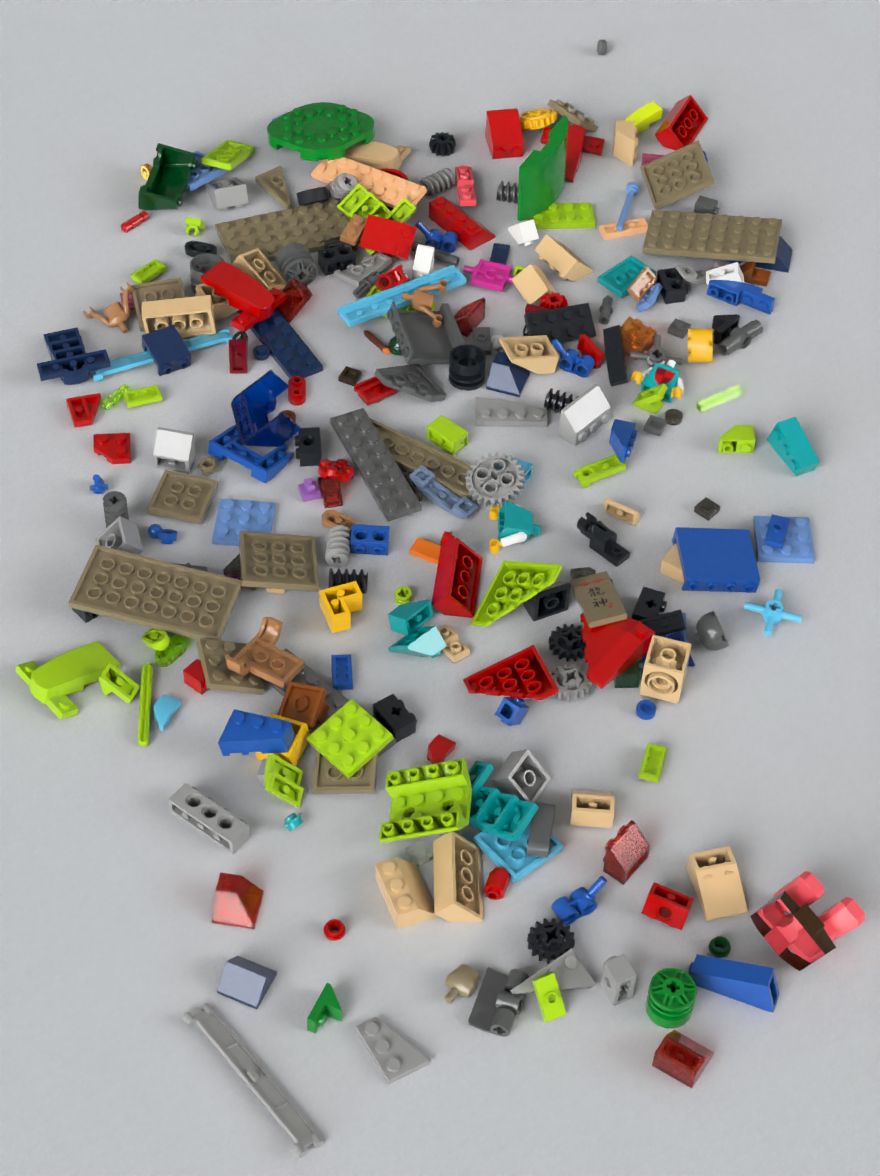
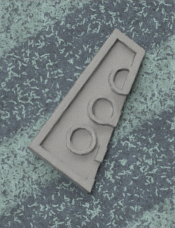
[475,397,548,427]

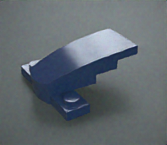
[37,327,111,385]

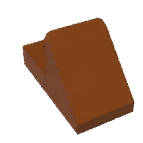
[740,262,771,287]

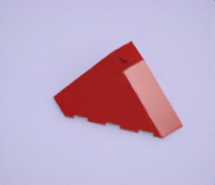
[580,613,656,689]
[463,645,559,700]

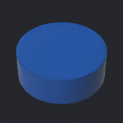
[636,700,656,720]

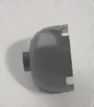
[694,611,729,651]

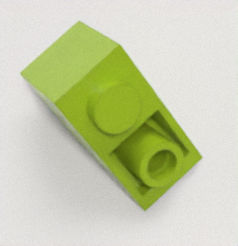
[717,425,756,453]

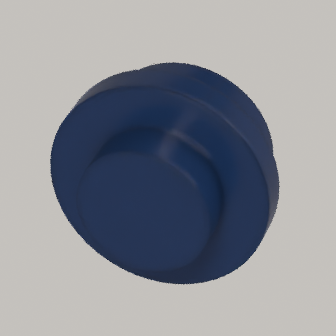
[253,345,270,361]

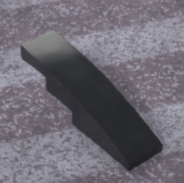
[603,325,628,386]

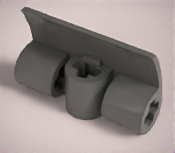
[468,967,529,1037]

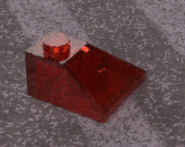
[276,278,313,323]
[212,872,264,929]

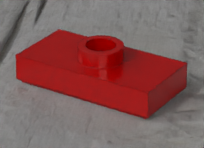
[577,334,604,369]

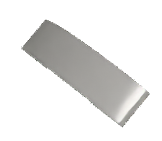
[675,261,731,284]

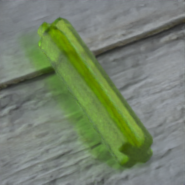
[696,386,742,412]

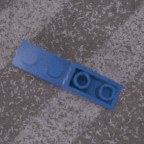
[707,280,775,315]

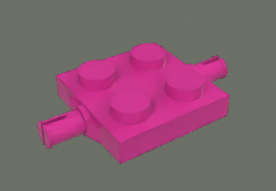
[463,259,514,292]

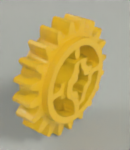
[519,108,557,130]

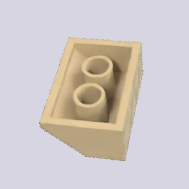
[535,234,594,282]
[375,858,438,930]

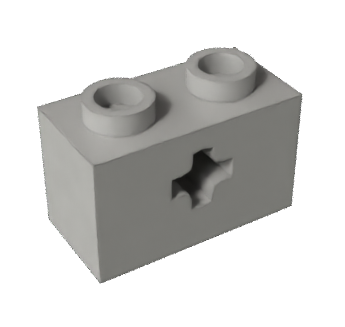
[600,954,637,1006]

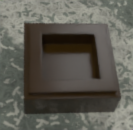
[339,366,362,386]

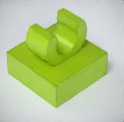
[184,217,205,237]

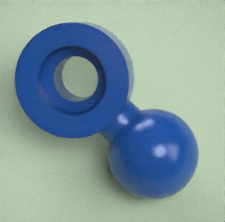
[148,524,177,544]

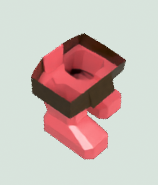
[750,871,865,971]

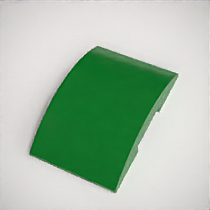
[517,115,568,221]

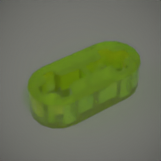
[155,635,187,667]

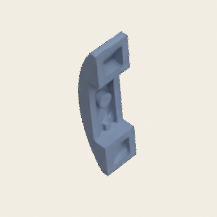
[410,465,479,519]

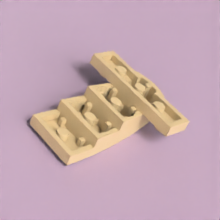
[344,141,411,170]

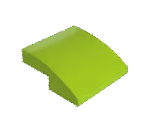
[264,754,304,808]

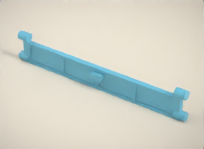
[89,328,233,382]

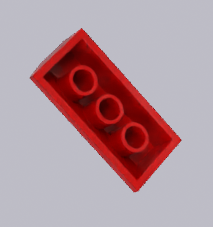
[654,95,708,151]
[429,196,495,251]
[431,538,483,618]

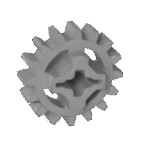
[551,663,592,702]

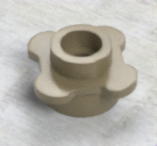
[197,458,219,476]

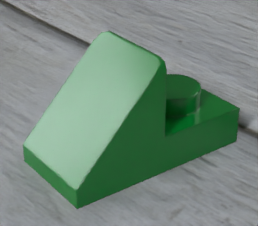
[307,983,342,1034]

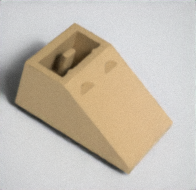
[686,846,748,921]

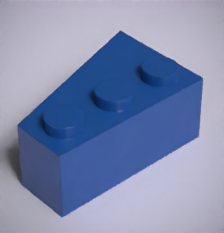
[218,709,295,756]

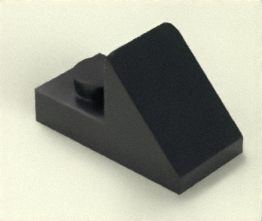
[712,314,740,345]

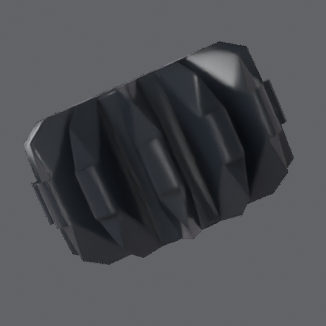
[429,132,456,156]

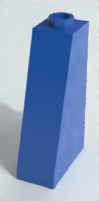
[689,954,779,1012]

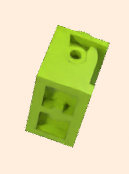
[427,415,468,456]

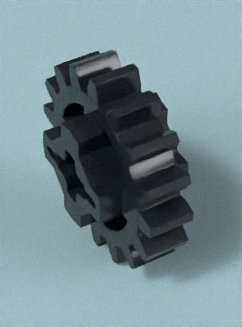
[549,624,586,662]
[527,918,575,964]

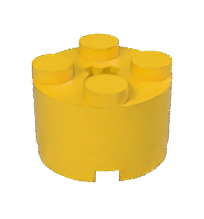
[688,328,713,363]

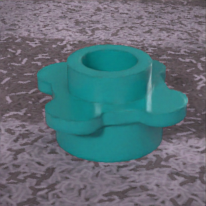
[283,812,303,831]

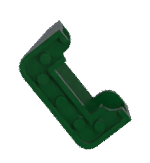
[138,143,197,211]

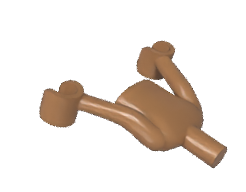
[401,279,447,328]
[83,283,133,333]

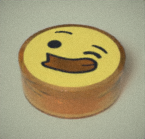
[140,163,152,181]

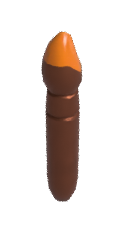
[364,330,391,354]

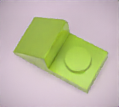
[632,383,668,414]
[99,662,140,703]

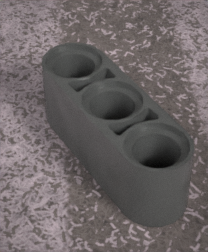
[526,802,556,858]

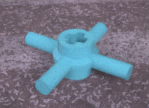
[744,589,802,636]

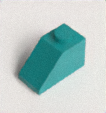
[388,599,434,636]

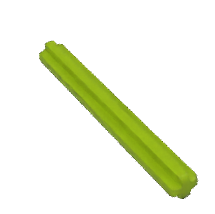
[138,663,153,747]

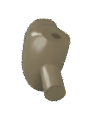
[444,964,480,1004]

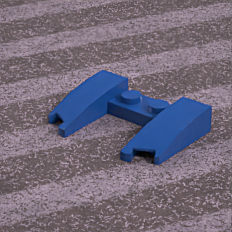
[208,424,294,484]

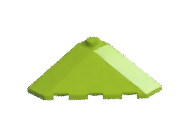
[470,560,563,627]

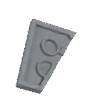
[334,253,392,287]
[356,1017,429,1084]

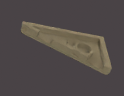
[255,166,291,209]

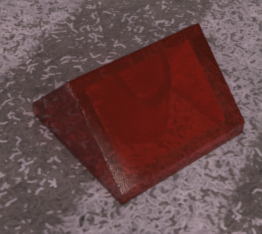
[454,297,486,337]

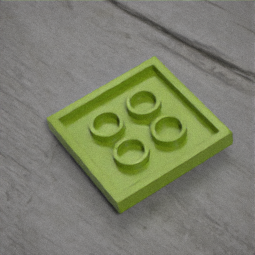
[307,699,394,779]

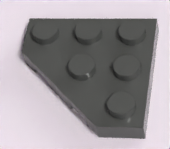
[374,364,447,402]

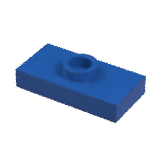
[764,514,790,549]
[331,654,353,690]

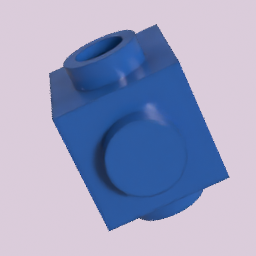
[494,697,530,726]

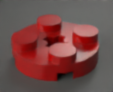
[318,459,355,482]

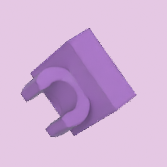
[298,478,321,502]

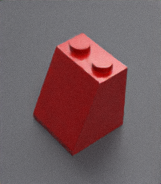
[485,108,524,159]

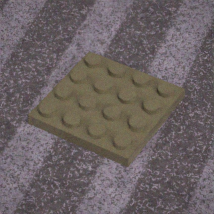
[640,140,715,210]
[239,531,319,592]

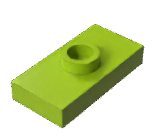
[131,259,167,284]
[123,385,162,408]
[638,743,667,783]
[532,971,566,1022]

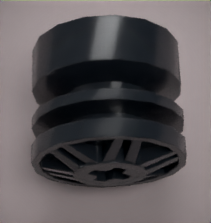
[448,344,486,391]

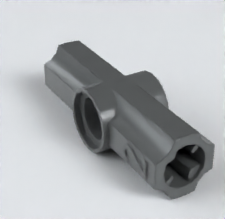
[717,320,763,356]

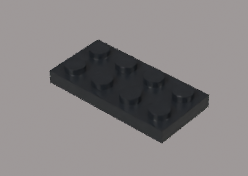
[524,303,597,345]

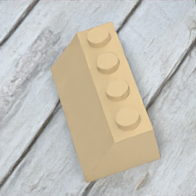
[142,295,216,338]
[433,831,483,922]

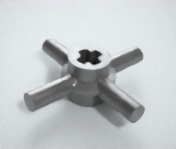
[630,335,682,367]

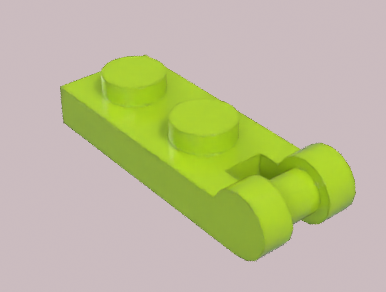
[573,454,626,488]

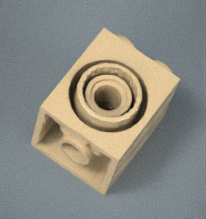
[639,635,692,704]

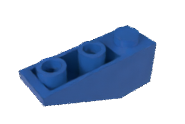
[609,419,638,463]

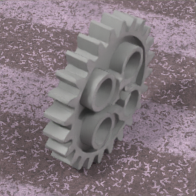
[465,452,526,508]

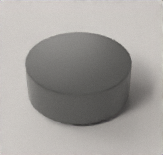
[597,40,607,55]

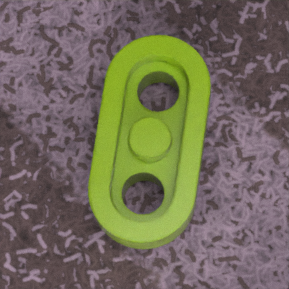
[141,628,171,651]

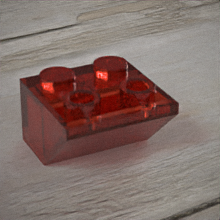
[603,820,650,885]
[652,1030,714,1088]

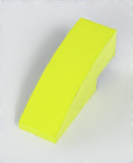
[624,101,663,134]

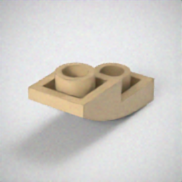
[438,625,470,663]

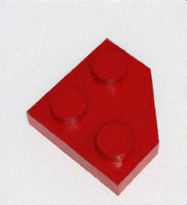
[93,433,131,464]

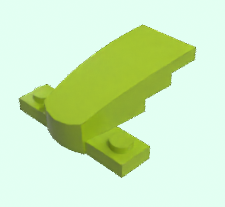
[337,183,417,256]
[15,641,121,720]

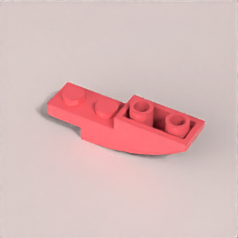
[455,165,476,207]

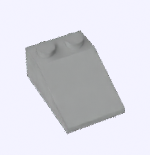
[205,177,249,211]

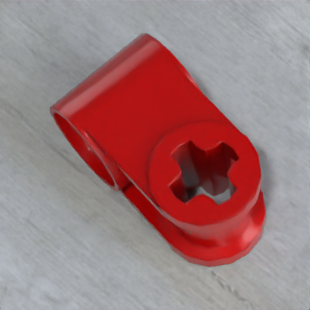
[375,265,409,291]

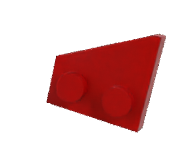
[66,393,101,428]

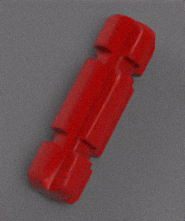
[121,211,149,233]

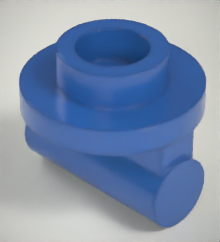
[90,474,108,494]

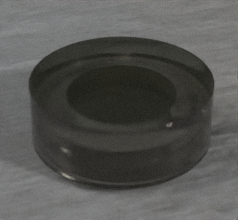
[665,409,683,426]

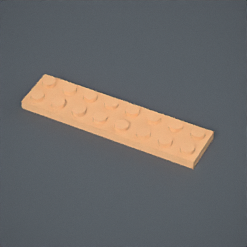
[311,157,427,209]

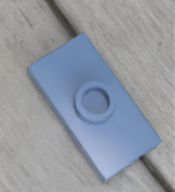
[636,283,663,312]

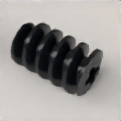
[544,388,579,414]
[329,568,368,594]

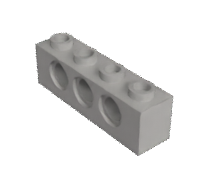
[168,783,250,854]

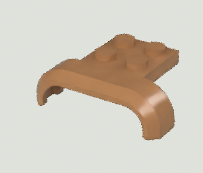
[225,617,305,688]

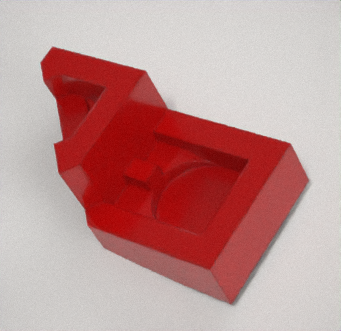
[427,734,456,764]

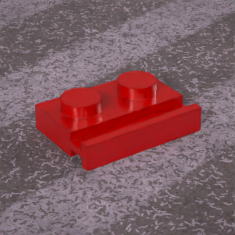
[354,376,397,406]

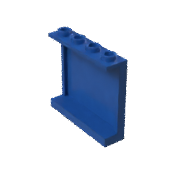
[672,527,760,593]

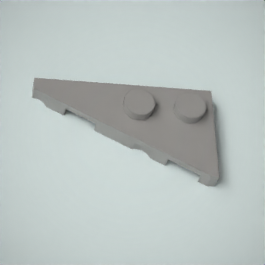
[510,948,596,995]

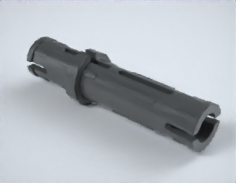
[411,241,460,267]

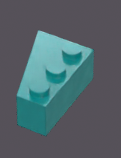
[766,417,820,476]

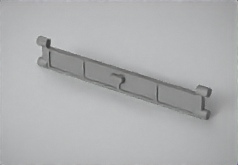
[182,1003,324,1158]

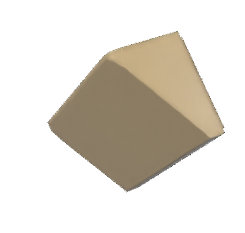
[603,498,642,526]

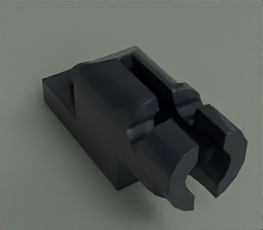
[577,512,630,567]

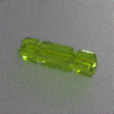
[101,384,130,410]

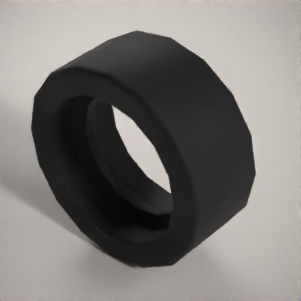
[297,187,329,206]

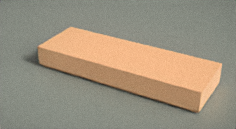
[599,218,649,240]

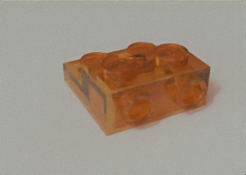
[621,316,657,361]

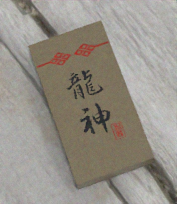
[570,571,628,628]

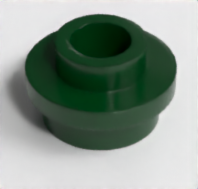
[709,936,731,958]

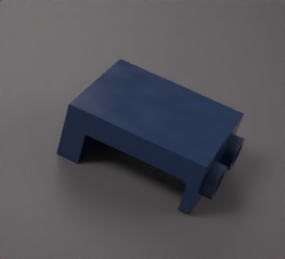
[142,325,191,376]

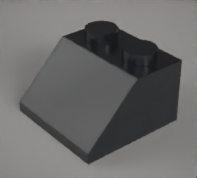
[523,581,571,621]

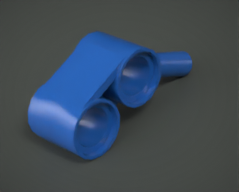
[415,221,459,253]
[551,338,595,378]
[551,876,607,926]

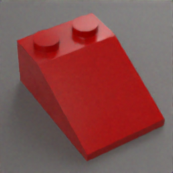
[359,215,417,262]

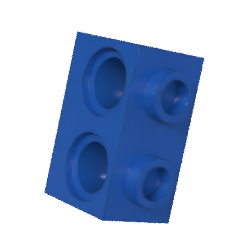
[350,524,390,556]

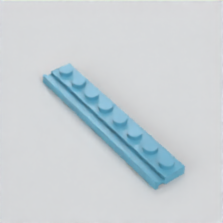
[337,265,466,328]

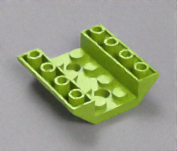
[379,758,472,843]

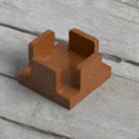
[277,681,330,733]

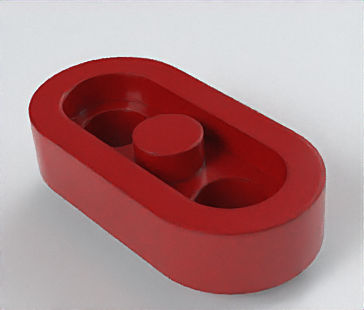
[288,376,306,406]

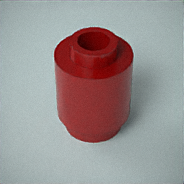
[484,867,510,900]

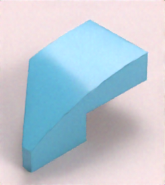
[153,694,181,731]

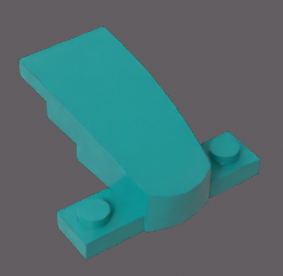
[444,761,539,842]

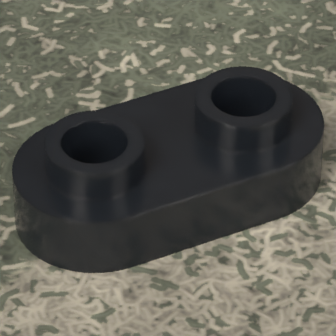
[185,241,217,257]

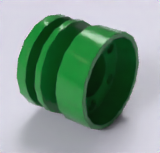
[646,968,697,1029]

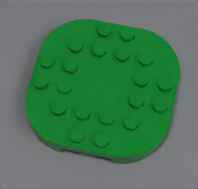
[267,102,375,161]

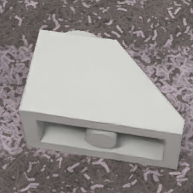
[508,219,539,246]
[412,244,434,280]
[706,262,744,285]

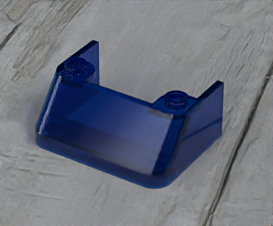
[231,370,301,447]

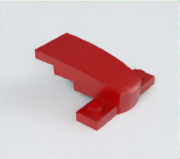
[540,124,605,182]
[200,261,287,332]

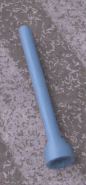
[616,182,639,232]

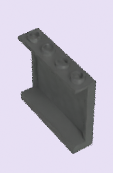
[387,302,465,364]

